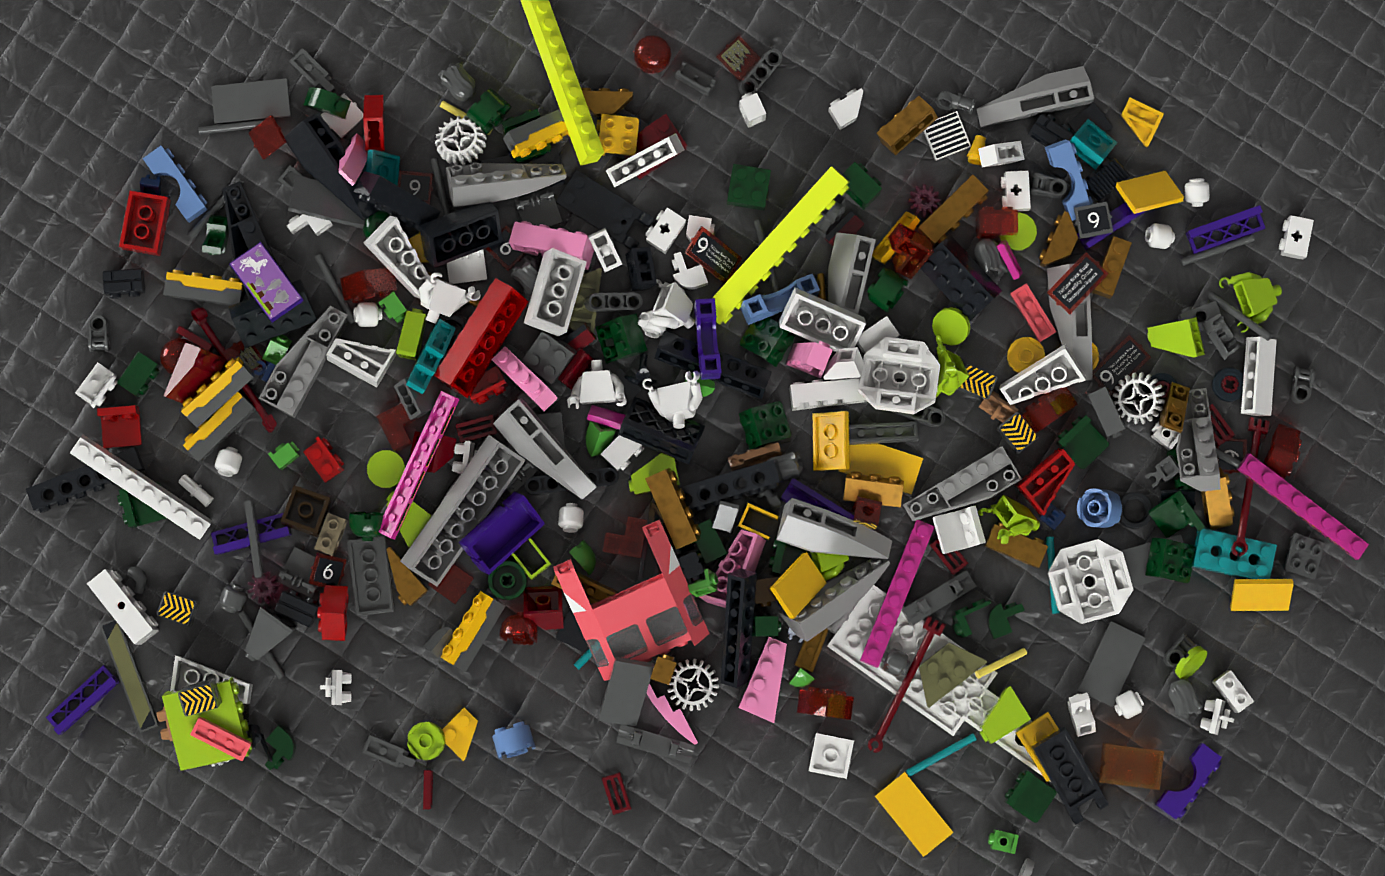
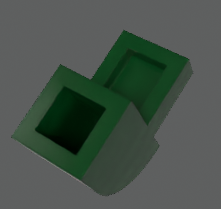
[303,87,351,119]
[202,215,229,255]
[987,601,1025,639]
[265,725,296,770]

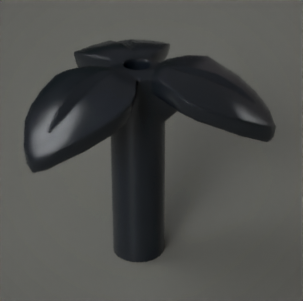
[624,353,657,386]

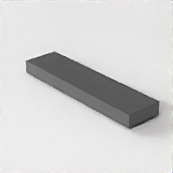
[849,421,919,445]
[244,500,265,579]

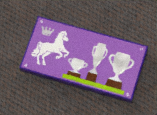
[229,242,304,323]

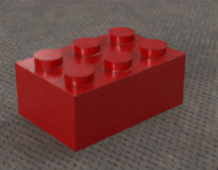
[119,191,171,256]

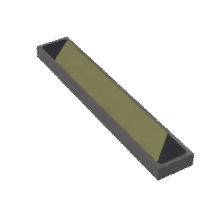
[100,619,159,733]

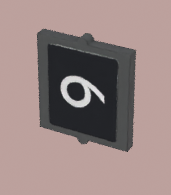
[1074,202,1113,239]

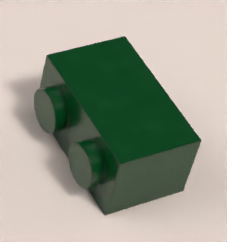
[117,351,160,397]
[692,519,727,564]
[752,616,781,637]

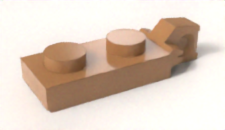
[728,442,782,471]

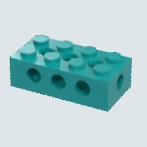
[1192,529,1277,579]

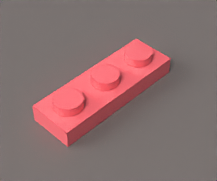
[1010,283,1056,342]
[190,716,252,761]

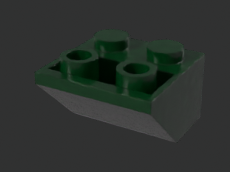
[595,314,647,364]

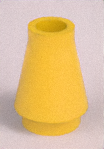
[967,135,986,165]

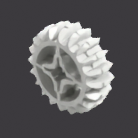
[435,115,487,165]
[1113,372,1165,424]
[667,659,719,711]

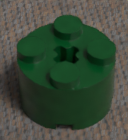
[466,88,512,134]
[867,267,909,313]
[488,561,528,600]

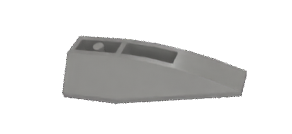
[976,66,1094,128]
[446,163,566,207]
[828,233,876,314]
[1047,263,1093,381]
[259,306,348,418]
[1176,388,1221,492]
[493,398,597,499]
[903,446,1022,521]
[776,498,892,559]
[779,558,890,642]

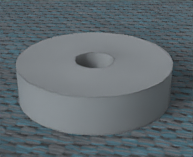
[1018,858,1035,876]

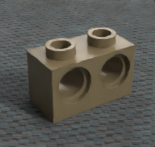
[314,513,348,557]

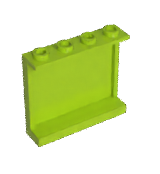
[162,677,252,771]

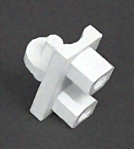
[452,441,478,474]
[320,670,352,705]
[1200,699,1234,735]

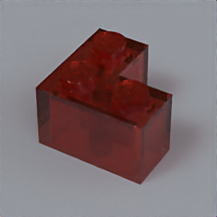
[976,207,1018,238]
[888,223,934,279]
[340,268,397,303]
[1021,387,1078,433]
[376,403,421,452]
[1263,424,1302,479]
[603,517,647,559]
[797,687,854,720]

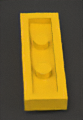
[872,211,921,265]

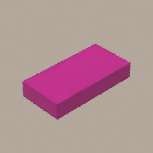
[997,240,1023,280]
[587,405,626,430]

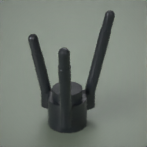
[241,724,273,762]

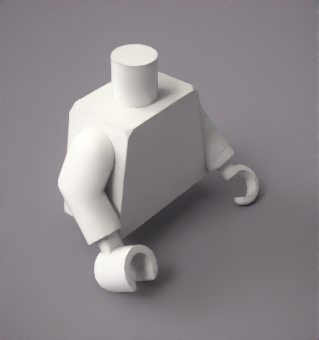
[419,273,481,324]
[638,279,695,329]
[567,360,627,409]
[642,371,703,429]

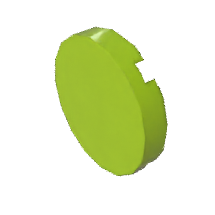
[998,213,1037,251]
[932,307,970,345]
[367,450,405,488]
[1175,646,1207,679]
[407,721,446,760]

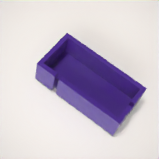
[458,491,545,575]

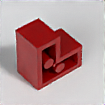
[317,585,349,641]

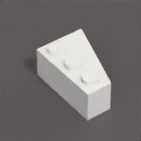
[326,338,396,388]

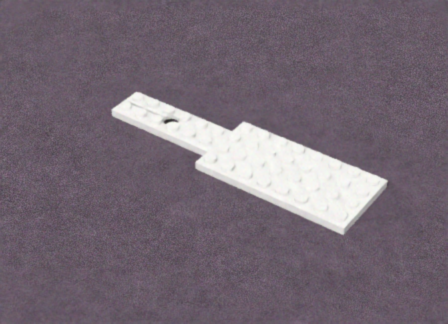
[827,585,1051,782]

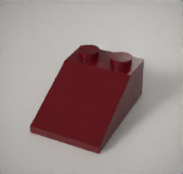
[623,114,687,180]
[163,342,226,403]

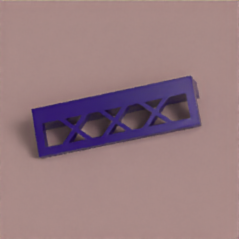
[1077,202,1148,251]
[1185,205,1266,254]
[780,478,859,521]
[211,513,292,555]
[46,665,119,735]

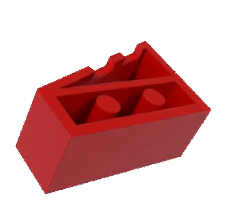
[1015,448,1075,516]

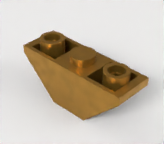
[581,88,633,117]
[1039,211,1078,267]
[1159,382,1190,433]

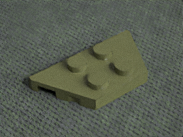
[568,268,602,334]
[919,643,987,708]

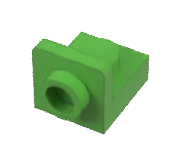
[262,334,292,365]
[688,568,718,597]

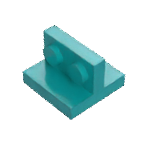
[1070,119,1118,170]
[363,150,400,186]

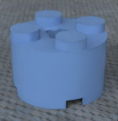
[1077,488,1122,528]
[492,721,536,759]

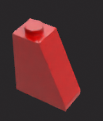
[363,95,385,151]

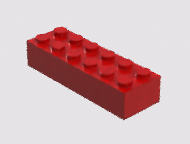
[434,278,529,398]

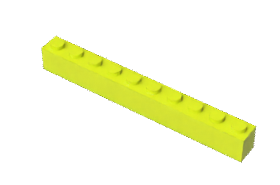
[521,0,604,166]
[713,166,850,324]

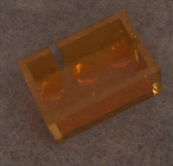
[1099,744,1164,790]

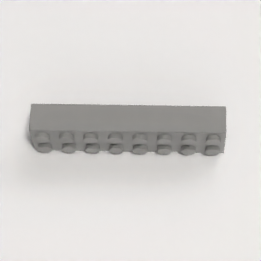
[400,435,526,587]

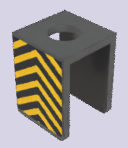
[957,364,998,401]
[996,412,1039,455]
[156,591,200,626]
[178,678,222,716]

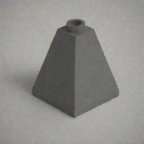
[245,605,297,661]

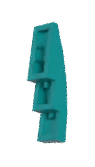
[406,319,456,394]

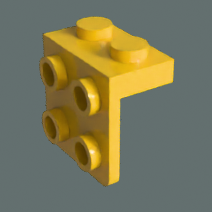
[596,114,639,156]

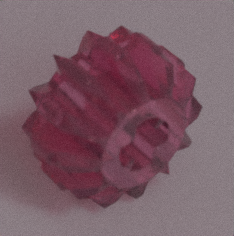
[908,184,941,217]
[248,572,281,604]

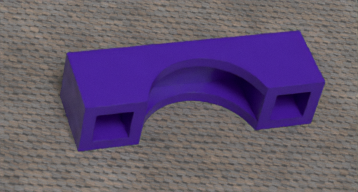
[694,298,721,380]
[1155,743,1222,820]

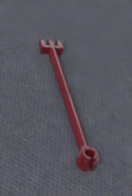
[191,307,277,433]
[1231,417,1269,557]
[868,616,946,753]

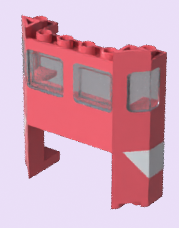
[553,520,710,681]

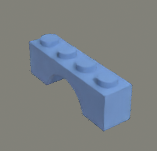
[1045,139,1093,221]
[142,146,208,223]
[740,274,820,325]

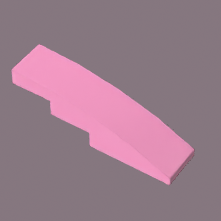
[339,133,368,186]
[646,683,698,745]

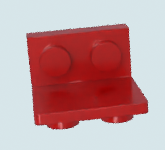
[470,366,508,405]
[97,405,142,448]
[303,436,344,483]

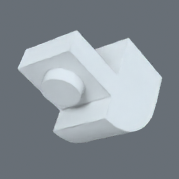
[287,214,333,236]
[671,252,708,290]
[1067,693,1096,737]

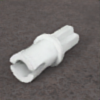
[179,474,214,507]

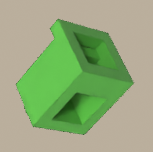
[378,292,407,323]
[268,441,300,470]
[988,829,1019,854]

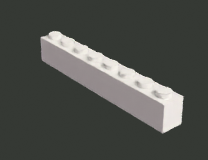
[70,434,212,540]

